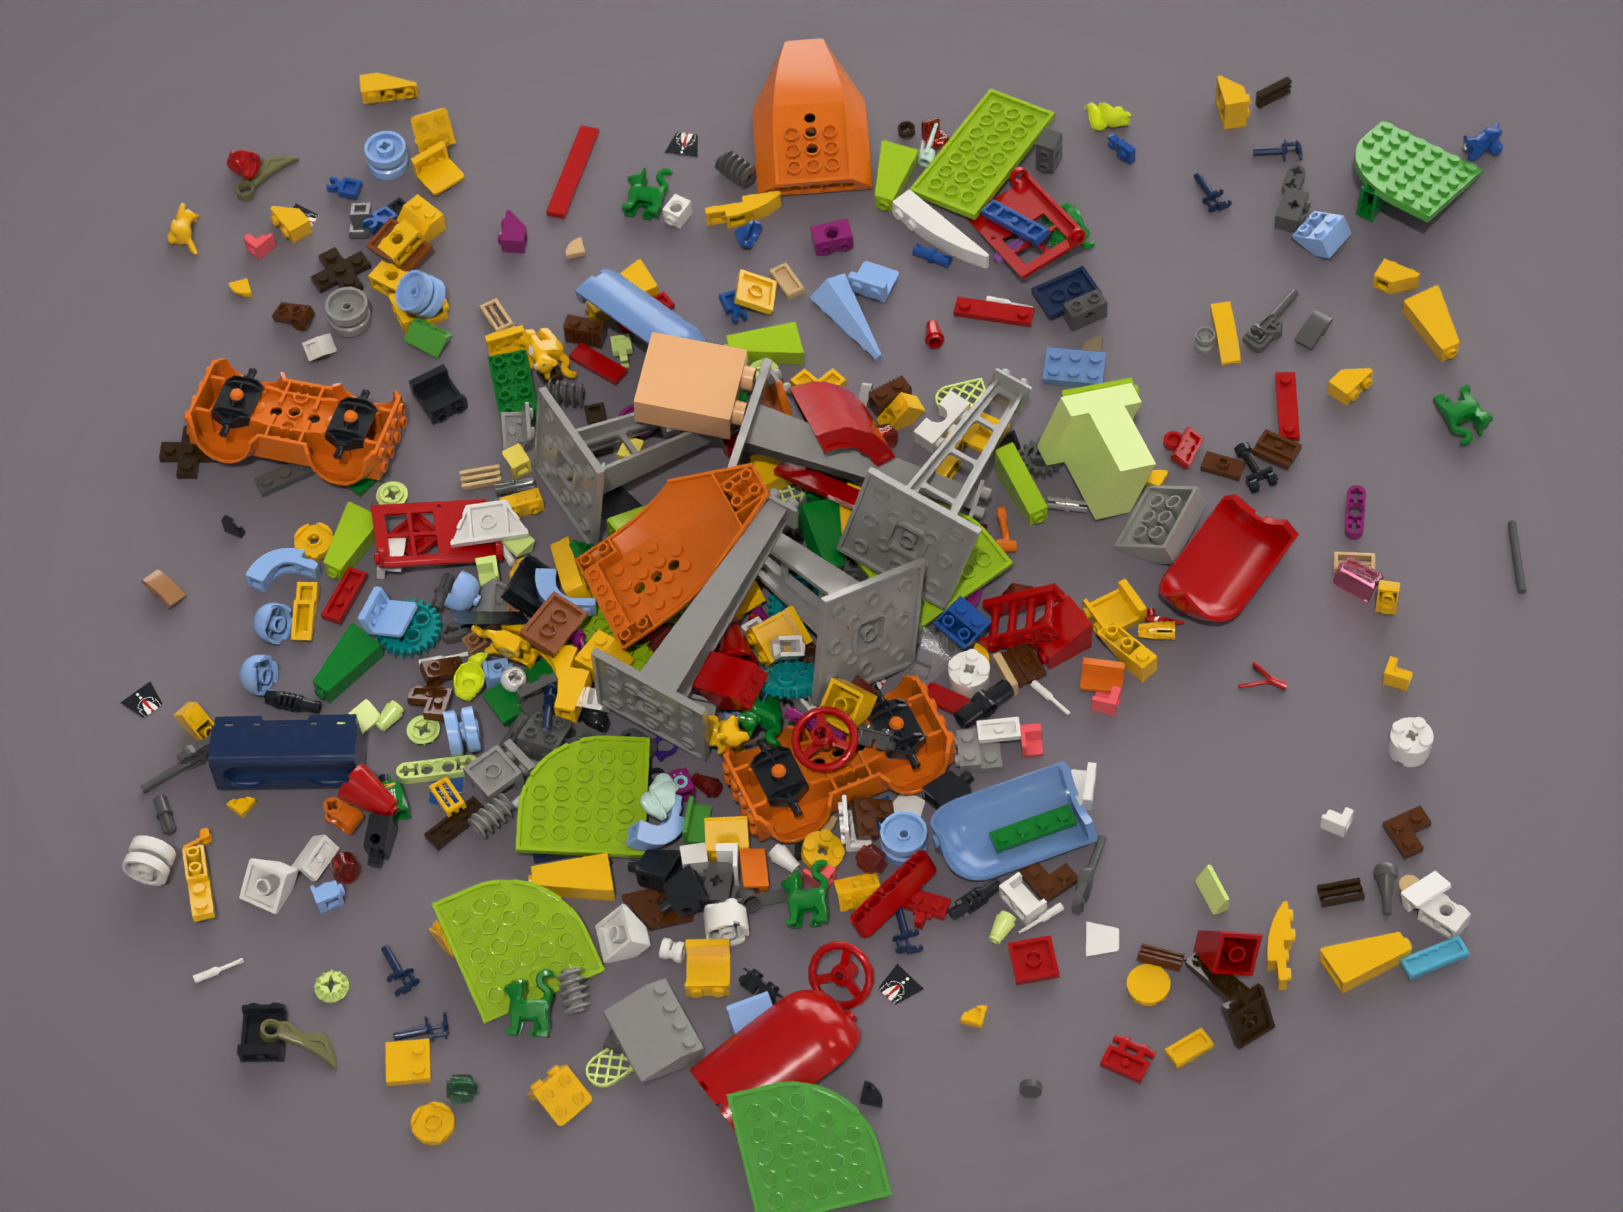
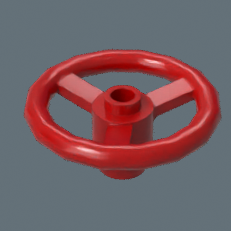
[791,706,859,772]
[808,941,874,1010]

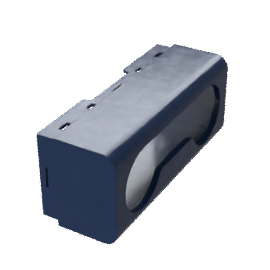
[208,714,366,790]

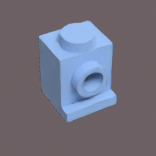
[483,658,513,688]
[310,880,346,914]

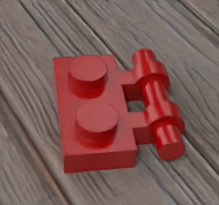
[1100,1034,1157,1084]

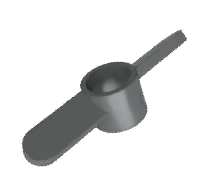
[712,887,787,913]

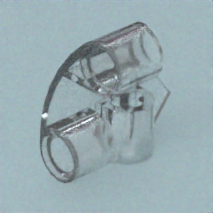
[900,624,970,686]

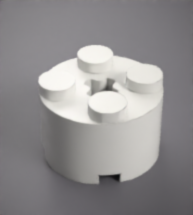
[948,649,990,699]
[1388,717,1434,767]
[703,898,750,946]

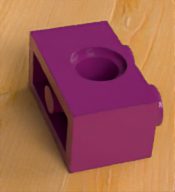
[810,219,854,256]

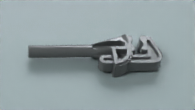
[1242,289,1298,352]
[140,735,211,793]
[1072,835,1106,915]

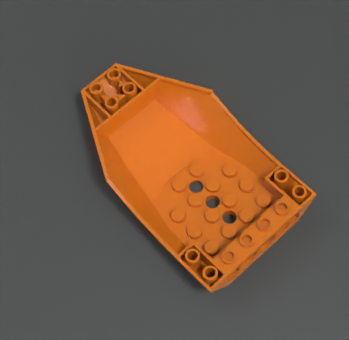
[752,38,873,196]
[575,463,770,650]

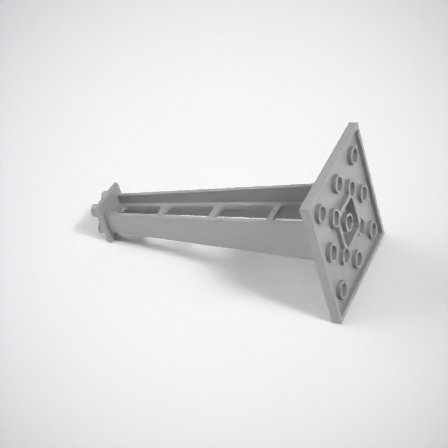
[727,357,991,522]
[533,368,792,545]
[836,368,1032,610]
[591,488,799,763]
[757,533,925,706]

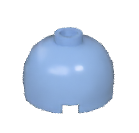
[444,570,482,611]
[253,603,292,645]
[239,655,279,696]

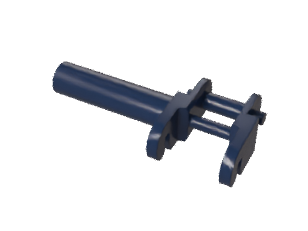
[1253,139,1302,161]
[1193,172,1232,212]
[542,683,556,733]
[892,906,924,955]
[381,945,420,997]
[393,1012,449,1042]

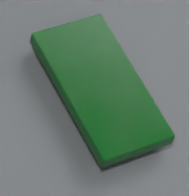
[487,349,537,422]
[482,658,558,727]

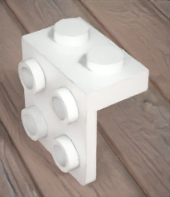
[838,795,872,852]

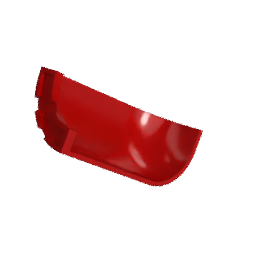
[789,381,895,466]
[1159,494,1299,622]
[689,990,861,1131]

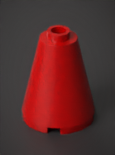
[718,624,758,665]
[338,764,399,818]

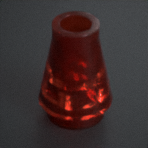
[691,773,723,798]

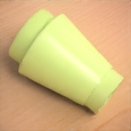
[375,700,405,732]
[988,911,1016,945]

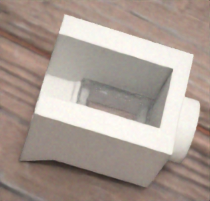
[770,635,805,661]

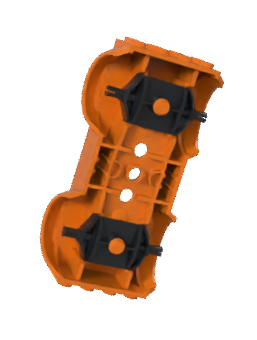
[184,358,407,486]
[721,675,956,843]

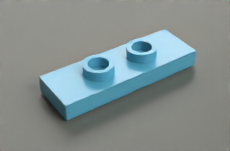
[1399,935,1470,981]

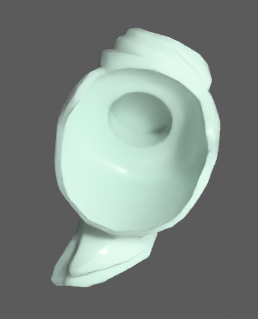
[640,773,679,821]

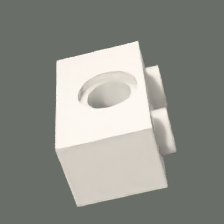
[1417,893,1471,939]

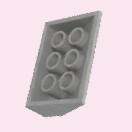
[1114,485,1208,564]
[603,978,704,1084]

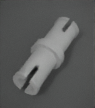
[1047,496,1088,513]

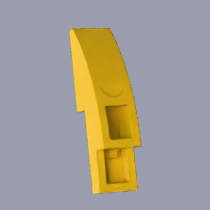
[705,191,782,229]
[182,844,215,922]
[1266,901,1296,990]

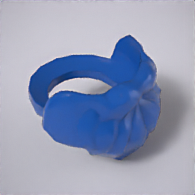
[734,220,762,248]

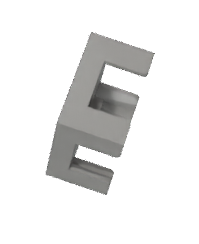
[463,745,525,804]

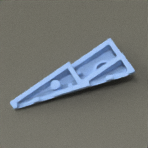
[810,273,882,361]

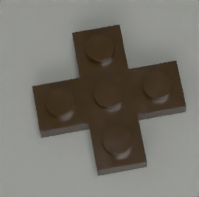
[310,247,371,294]
[159,426,220,479]

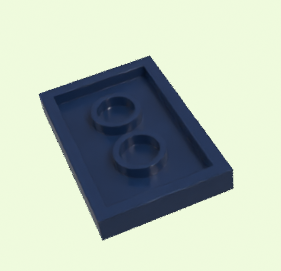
[1031,266,1102,320]

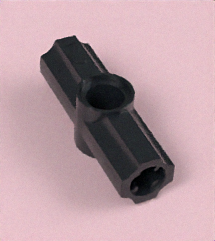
[954,679,1014,728]

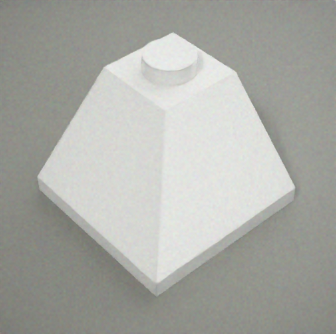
[239,858,299,914]
[595,904,651,964]

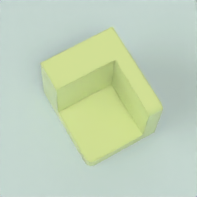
[475,555,500,586]

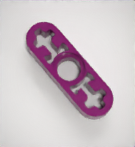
[1344,485,1366,540]

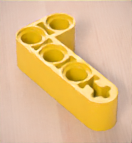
[550,536,595,598]

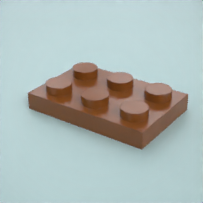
[366,217,434,272]
[519,591,588,658]

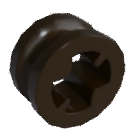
[898,121,915,139]

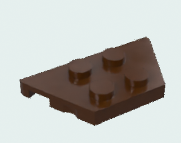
[622,876,704,931]

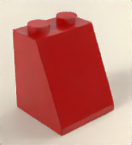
[1029,595,1092,670]
[691,651,768,710]
[1194,930,1262,976]

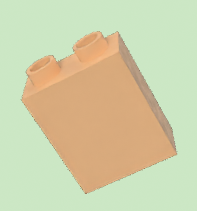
[634,332,757,439]

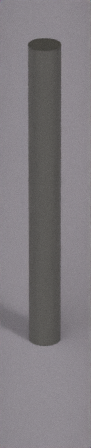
[1508,521,1526,594]

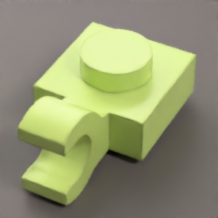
[610,334,633,368]

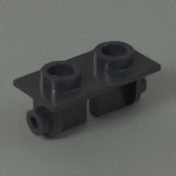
[738,967,784,1005]

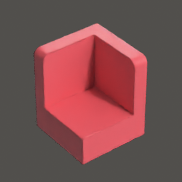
[243,233,276,260]
[1091,686,1121,716]
[1020,723,1043,758]
[802,865,837,890]

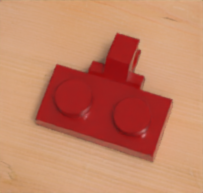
[903,889,951,930]

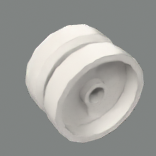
[121,835,177,886]

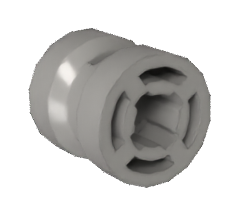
[1195,327,1215,354]

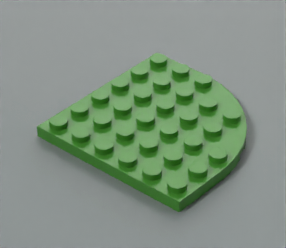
[1354,121,1483,223]
[727,1081,892,1212]

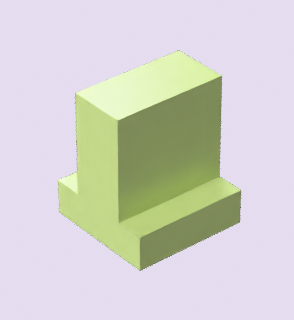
[1037,383,1156,520]

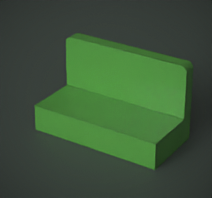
[404,317,453,358]
[682,796,713,845]

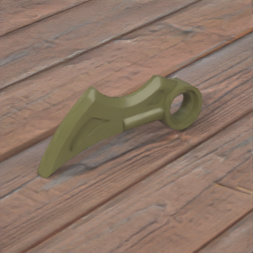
[235,156,299,202]
[259,1019,337,1070]

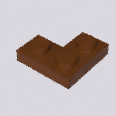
[407,685,453,721]
[850,797,894,840]
[1382,805,1432,860]
[1019,862,1078,904]

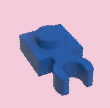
[1107,133,1136,165]
[326,177,363,200]
[363,205,398,233]
[718,290,747,324]

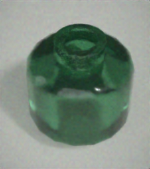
[446,1074,478,1104]

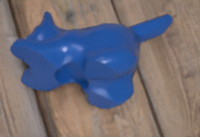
[1463,123,1503,161]

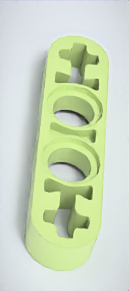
[396,755,477,784]

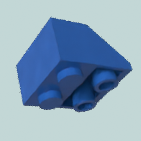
[933,595,992,650]

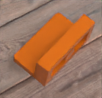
[761,381,793,417]
[1080,657,1125,694]
[739,848,769,893]

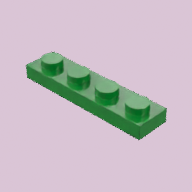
[989,804,1077,854]

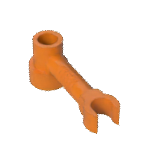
[995,506,1017,553]

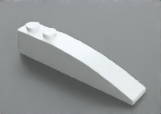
[892,189,989,269]

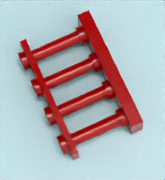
[979,583,1065,652]

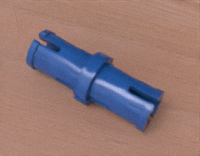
[912,243,953,268]

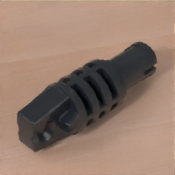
[264,690,322,715]
[947,878,1001,920]

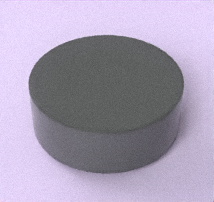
[1019,1079,1042,1098]

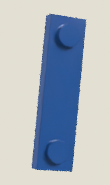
[980,199,1050,246]

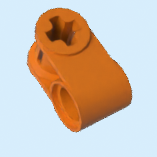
[323,797,365,835]

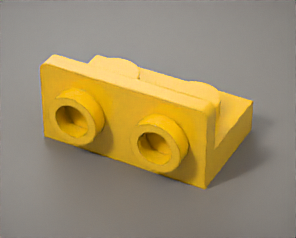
[499,487,545,518]
[833,872,880,912]

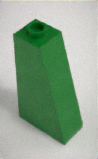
[798,499,844,570]
[313,622,384,703]

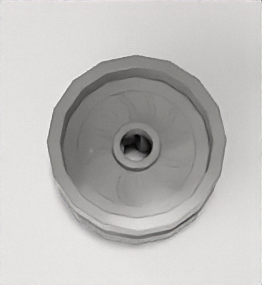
[325,287,371,337]

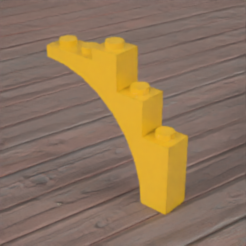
[501,624,592,723]

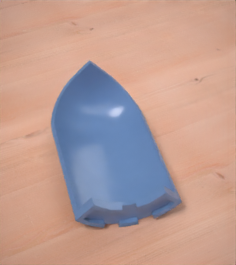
[575,269,707,344]
[930,761,1098,881]

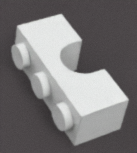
[914,391,970,454]

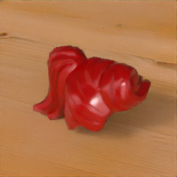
[227,150,261,179]

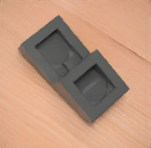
[349,202,371,239]
[1294,310,1333,351]

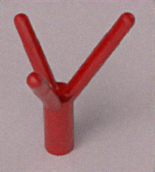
[1238,662,1288,691]

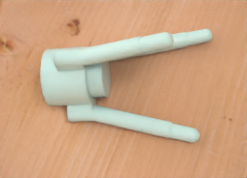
[918,123,938,168]

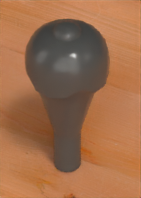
[1374,861,1399,916]

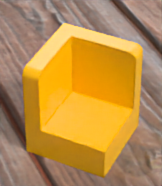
[1382,656,1413,691]

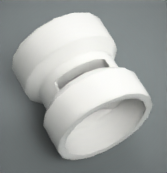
[659,937,686,963]

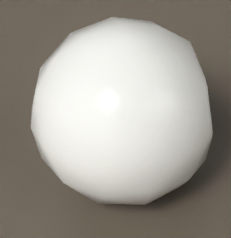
[501,666,527,693]

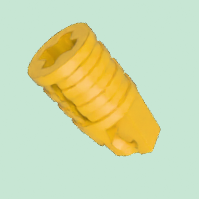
[1138,621,1175,640]

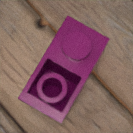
[498,210,528,254]

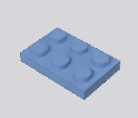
[1042,347,1107,387]

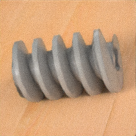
[467,793,514,839]
[557,967,590,1016]

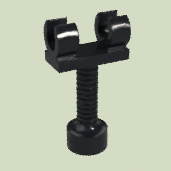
[1234,442,1278,494]

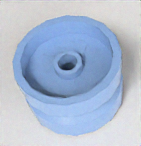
[364,131,409,180]
[395,270,445,318]
[443,706,481,757]
[880,811,928,867]

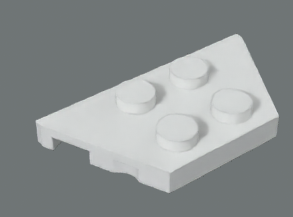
[451,499,530,548]

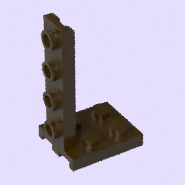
[1184,953,1275,1049]

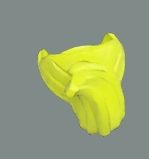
[1084,103,1132,131]
[453,652,488,702]

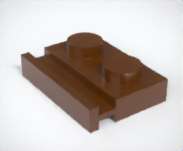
[1252,429,1302,470]
[1000,644,1047,688]

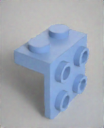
[848,261,899,303]
[358,587,417,637]

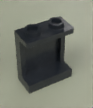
[409,364,468,425]
[500,554,560,617]
[237,1002,289,1062]

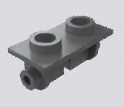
[856,723,900,752]

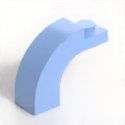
[245,548,322,592]
[535,568,597,617]
[626,794,685,851]

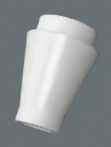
[768,843,801,874]

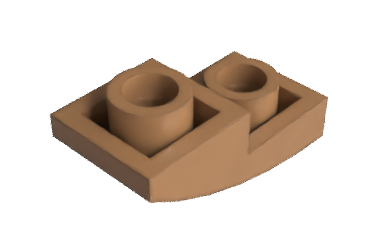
[141,569,186,609]
[461,624,502,655]

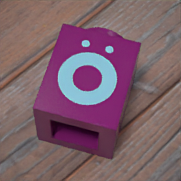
[667,767,696,803]

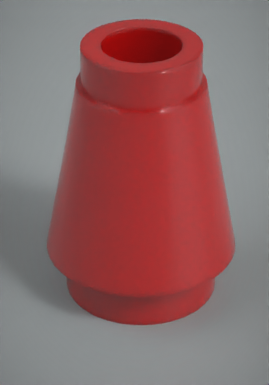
[925,320,945,349]

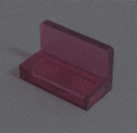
[1333,556,1384,602]

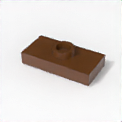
[1200,451,1246,481]

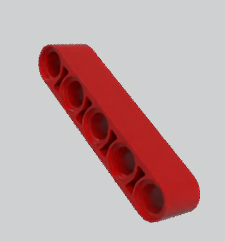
[849,850,937,938]

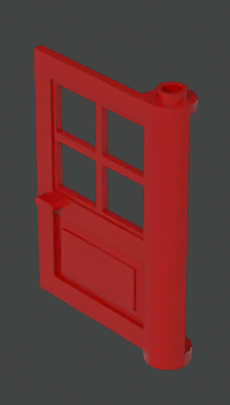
[965,167,1086,280]
[371,499,503,569]

